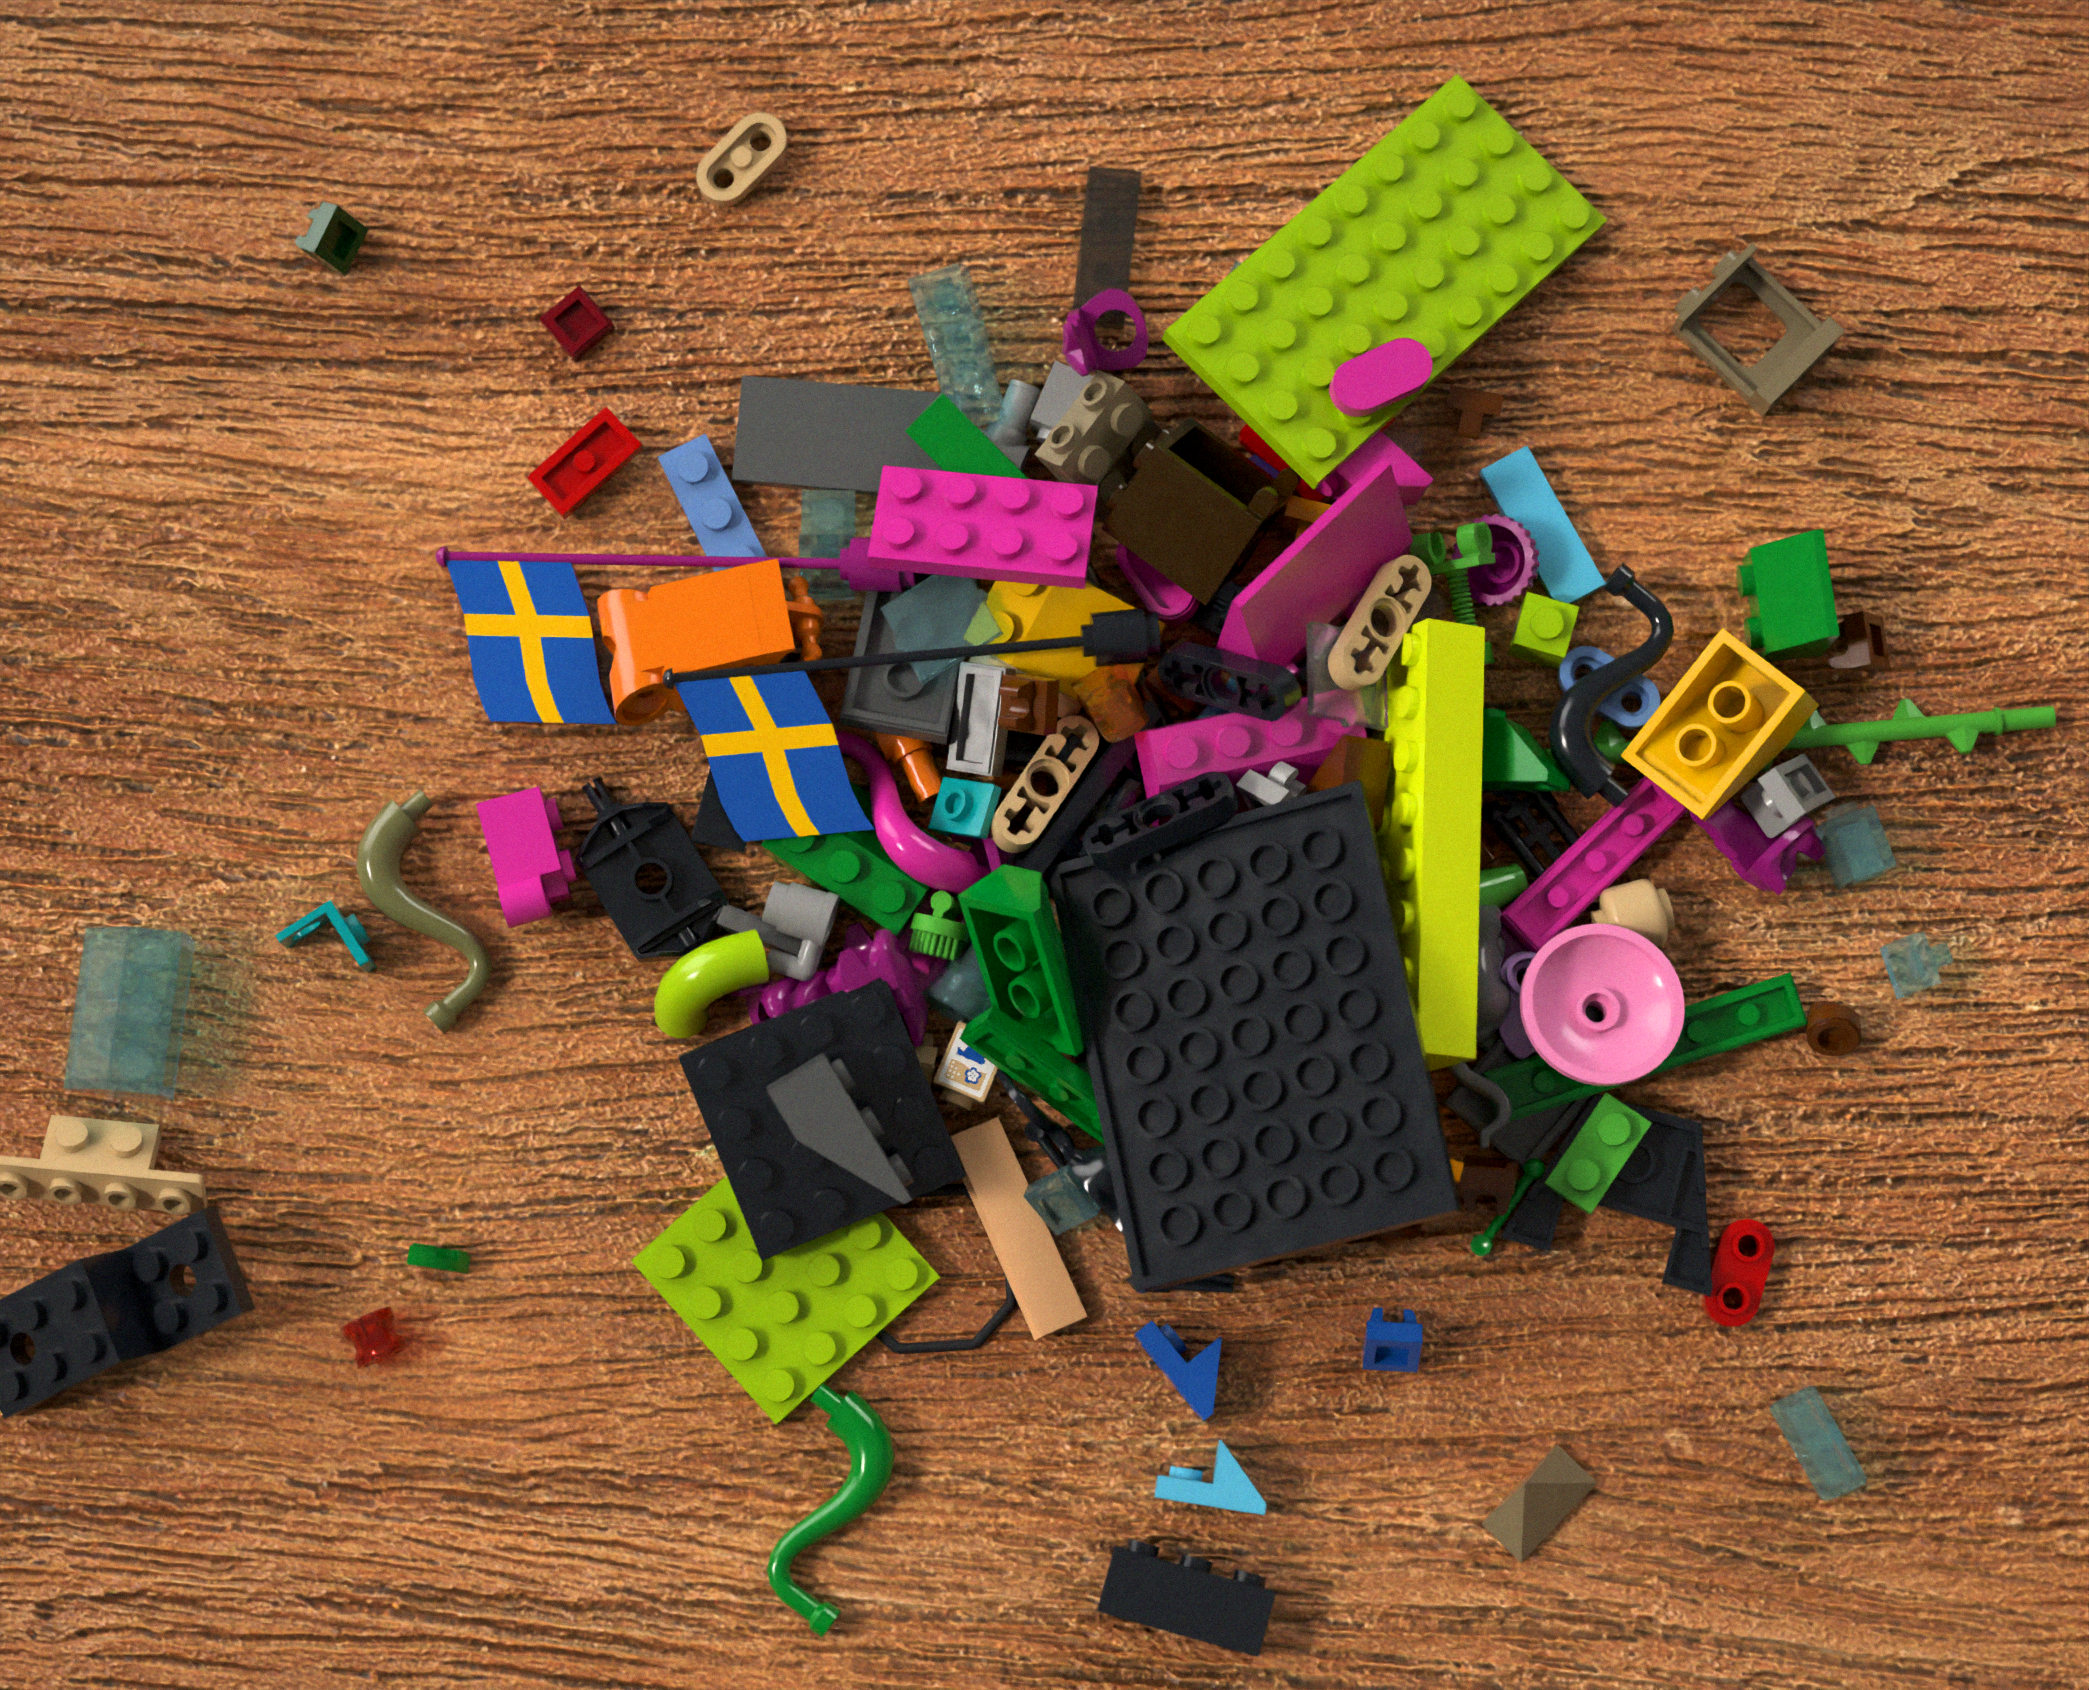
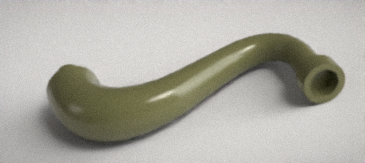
[356,789,492,1034]

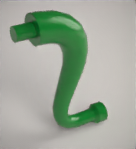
[767,1383,895,1638]

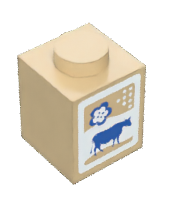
[933,1021,1000,1111]

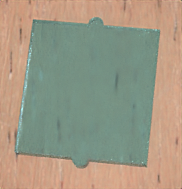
[880,574,1003,684]

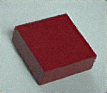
[539,285,615,362]

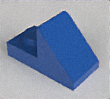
[1134,1320,1222,1422]

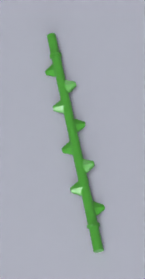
[1544,699,2056,771]

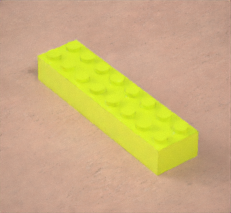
[1368,618,1485,1071]

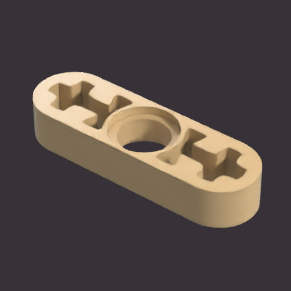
[1328,555,1432,691]
[989,715,1099,853]

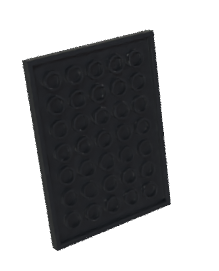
[1048,780,1462,1294]

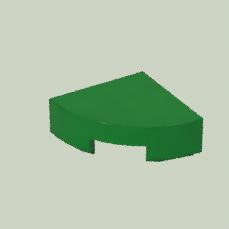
[407,1243,471,1274]

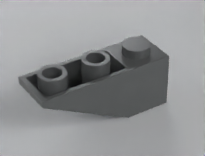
[767,1052,914,1204]

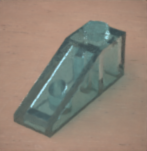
[907,263,1006,427]

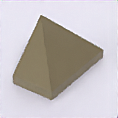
[1481,1444,1597,1563]

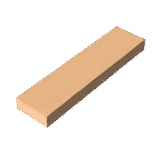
[950,1117,1088,1340]

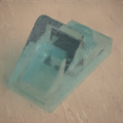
[799,490,856,600]

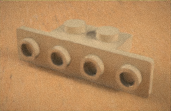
[0,1115,208,1215]

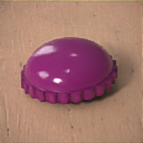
[1452,514,1540,607]

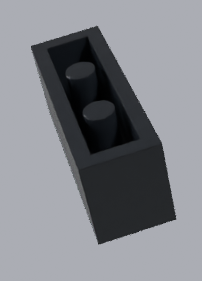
[1096,1538,1276,1657]

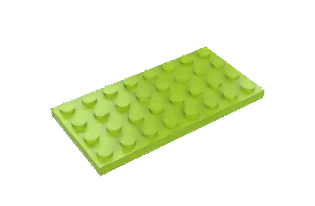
[1162,74,1607,490]

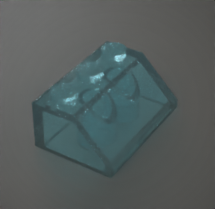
[63,926,195,1101]

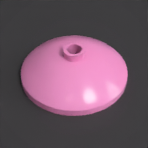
[1520,924,1685,1086]

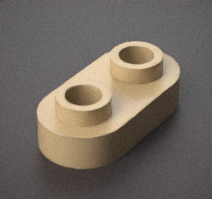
[696,112,788,207]

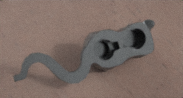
[1448,905,1512,1149]

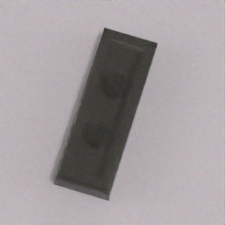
[1072,166,1142,330]

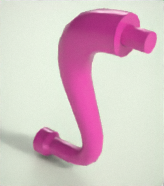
[834,729,990,895]

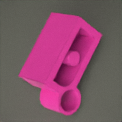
[476,786,578,928]

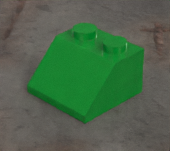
[1736,529,1840,662]

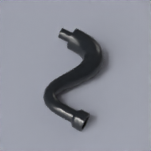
[1548,562,1674,808]

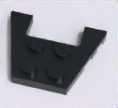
[1501,1094,1712,1297]

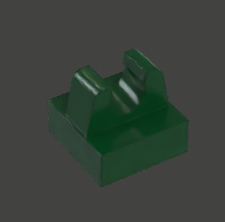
[295,201,369,276]

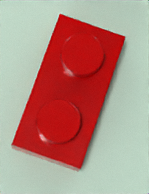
[527,406,644,520]

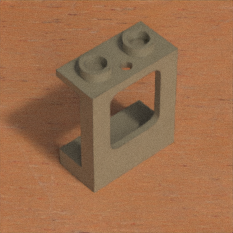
[1671,243,1845,417]

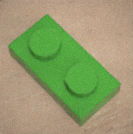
[1544,1093,1652,1215]

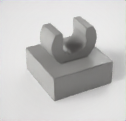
[1236,761,1308,810]

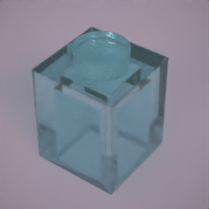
[1815,801,1897,891]

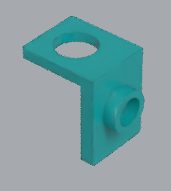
[928,777,1001,847]
[275,900,377,973]

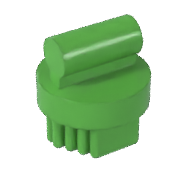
[909,891,971,963]

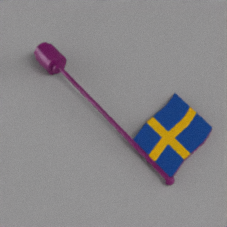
[435,537,920,725]

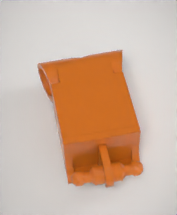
[597,559,824,726]

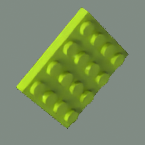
[631,1175,941,1425]

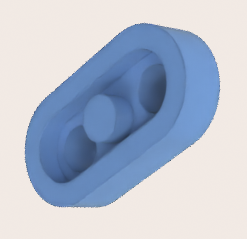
[1557,646,1660,730]

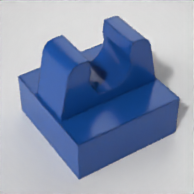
[1362,1307,1422,1373]

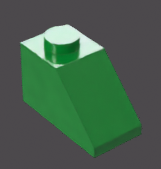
[1482,708,1570,791]

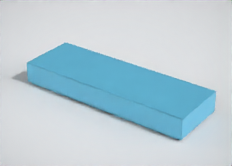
[1479,446,1605,604]

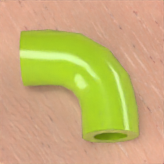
[654,929,769,1038]

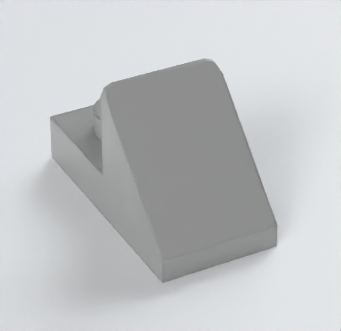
[1741,753,1835,838]

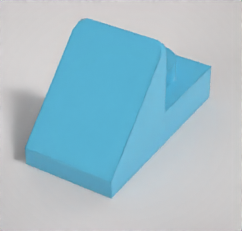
[1154,1440,1266,1515]

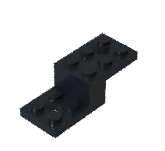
[0,1206,255,1419]

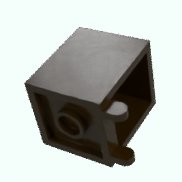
[1101,417,1301,606]

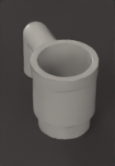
[762,881,840,981]

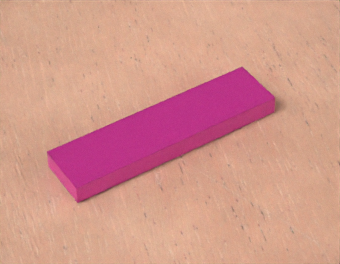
[1500,775,1689,954]

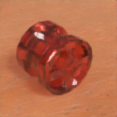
[340,1306,409,1370]

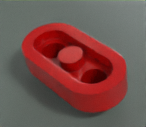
[1702,1219,1775,1327]

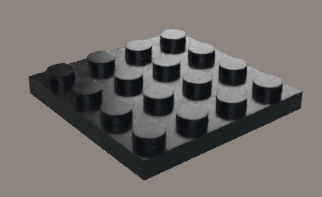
[678,977,966,1261]

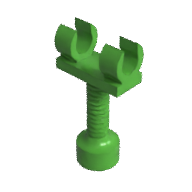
[1410,522,1496,665]

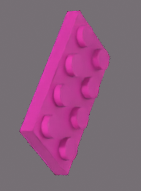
[867,465,1098,589]

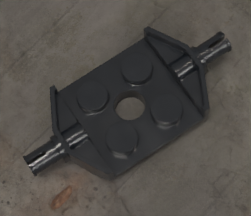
[575,777,731,963]

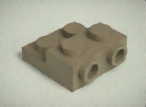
[1034,370,1163,520]

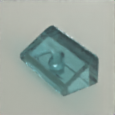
[1770,1385,1867,1501]

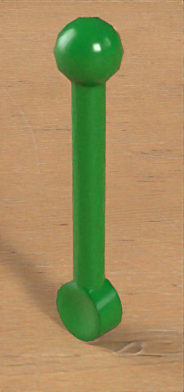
[1471,1158,1545,1256]

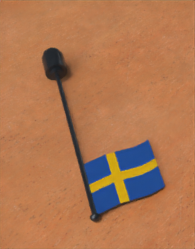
[662,608,1161,842]

